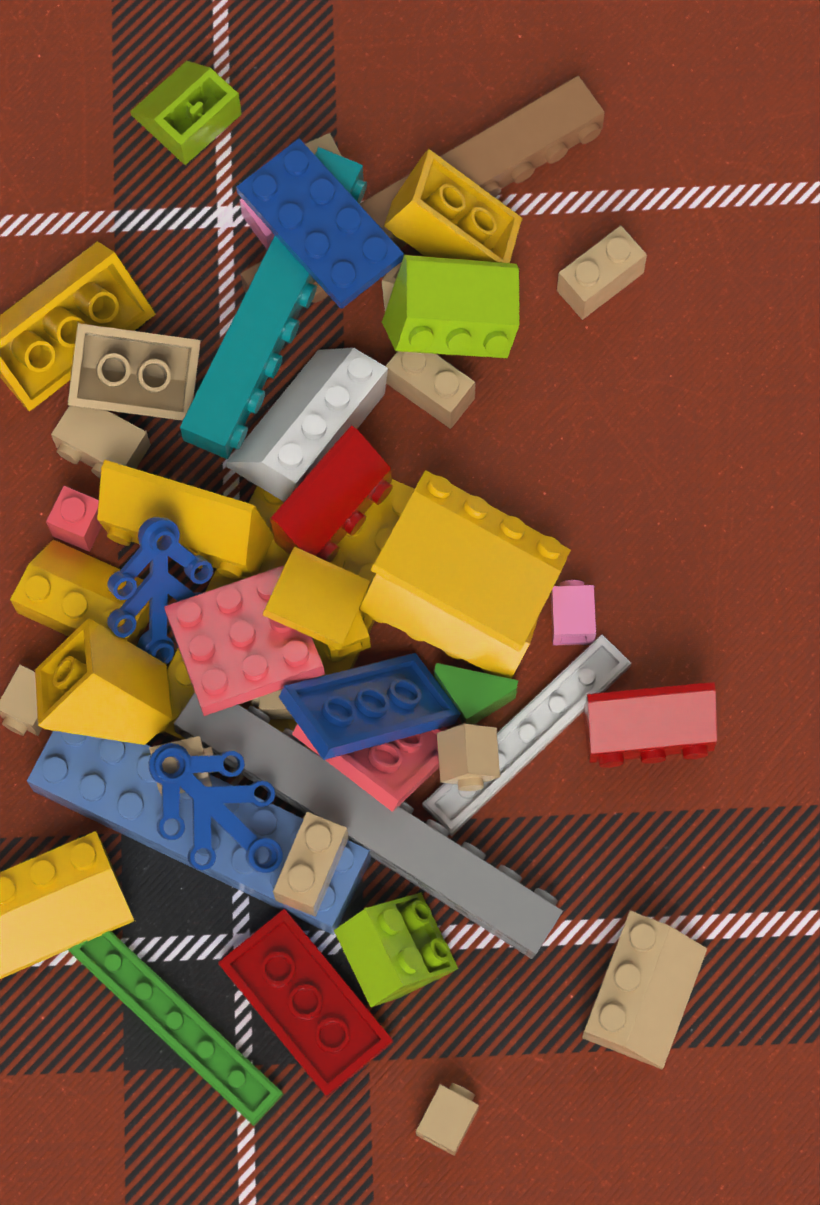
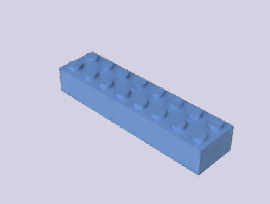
[27,731,371,935]

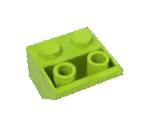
[130,61,242,165]
[334,893,458,1007]

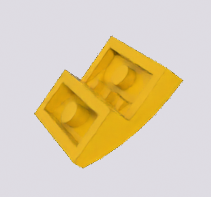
[262,546,371,650]

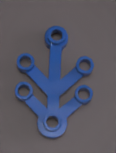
[107,517,213,664]
[148,743,283,873]

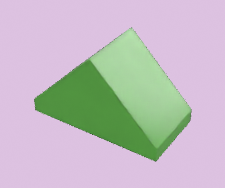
[434,663,518,725]

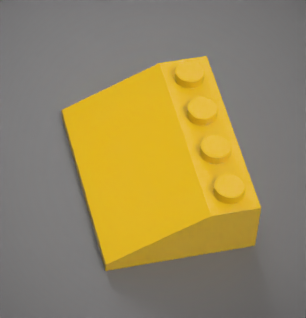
[371,470,571,652]

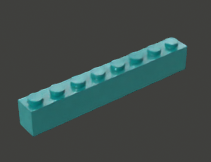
[180,147,367,459]

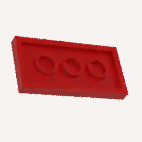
[218,909,394,1098]

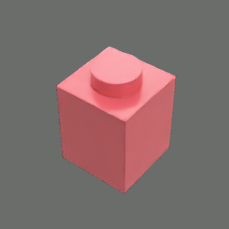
[46,486,102,552]

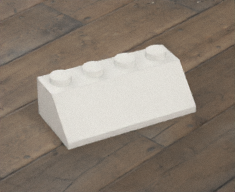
[226,348,388,502]

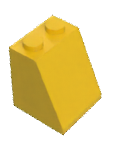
[35,618,172,745]

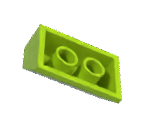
[382,255,519,358]

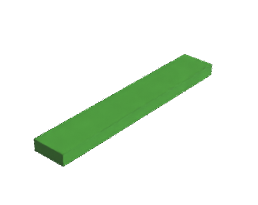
[68,931,284,1126]

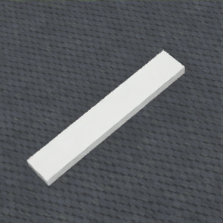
[422,635,631,836]

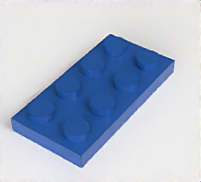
[236,138,404,309]
[279,653,461,760]

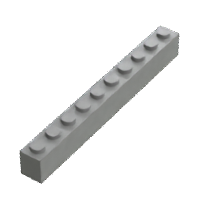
[174,693,563,959]

